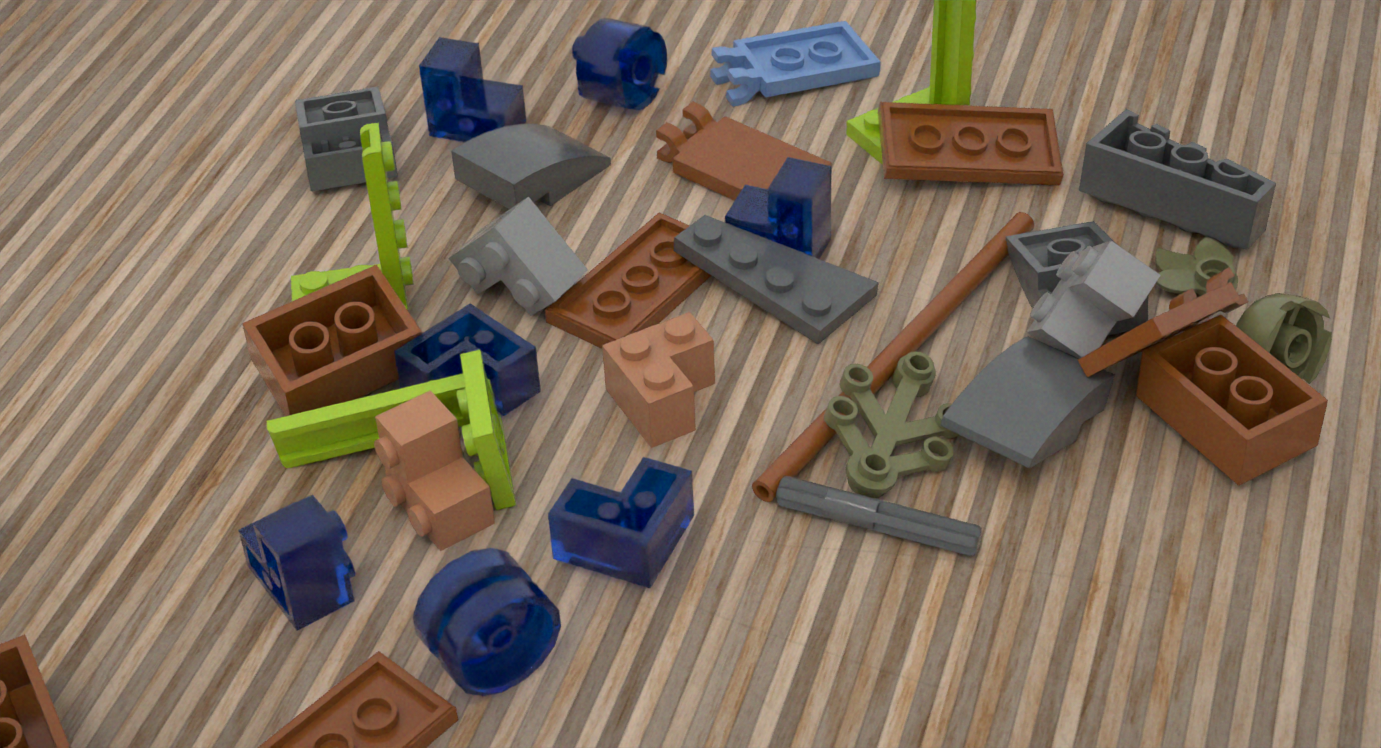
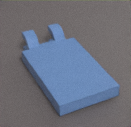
[710,21,881,107]

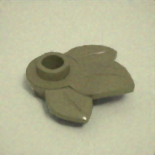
[1155,237,1238,296]

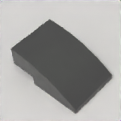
[295,87,398,192]
[451,124,611,209]
[1005,221,1148,335]
[940,336,1115,468]

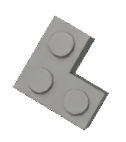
[448,196,588,316]
[1027,241,1161,359]

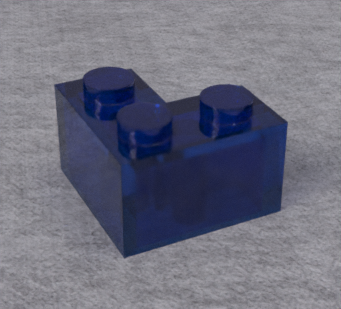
[419,37,527,142]
[725,157,832,259]
[394,303,541,416]
[548,457,694,589]
[238,494,356,631]

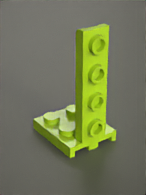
[846,0,976,165]
[291,123,414,310]
[267,350,516,510]

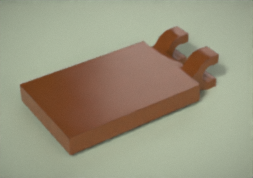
[656,101,832,221]
[1078,267,1249,378]

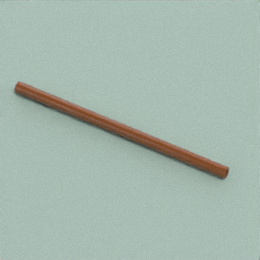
[752,212,1034,502]

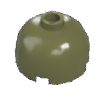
[1236,293,1332,384]

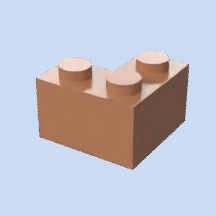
[602,312,715,448]
[374,390,495,551]

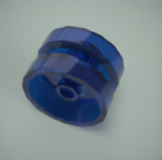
[413,548,561,696]

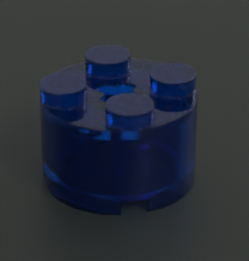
[572,18,667,111]

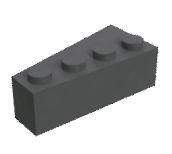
[1079,109,1276,250]

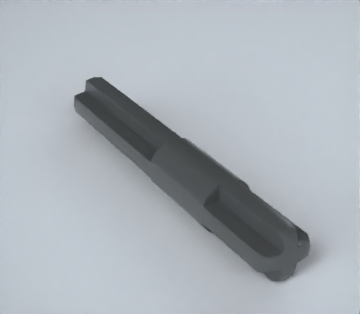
[776,476,982,556]

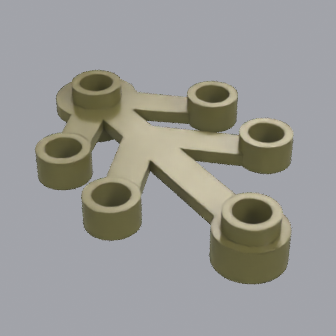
[824,351,959,498]

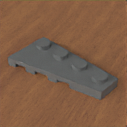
[673,215,879,344]

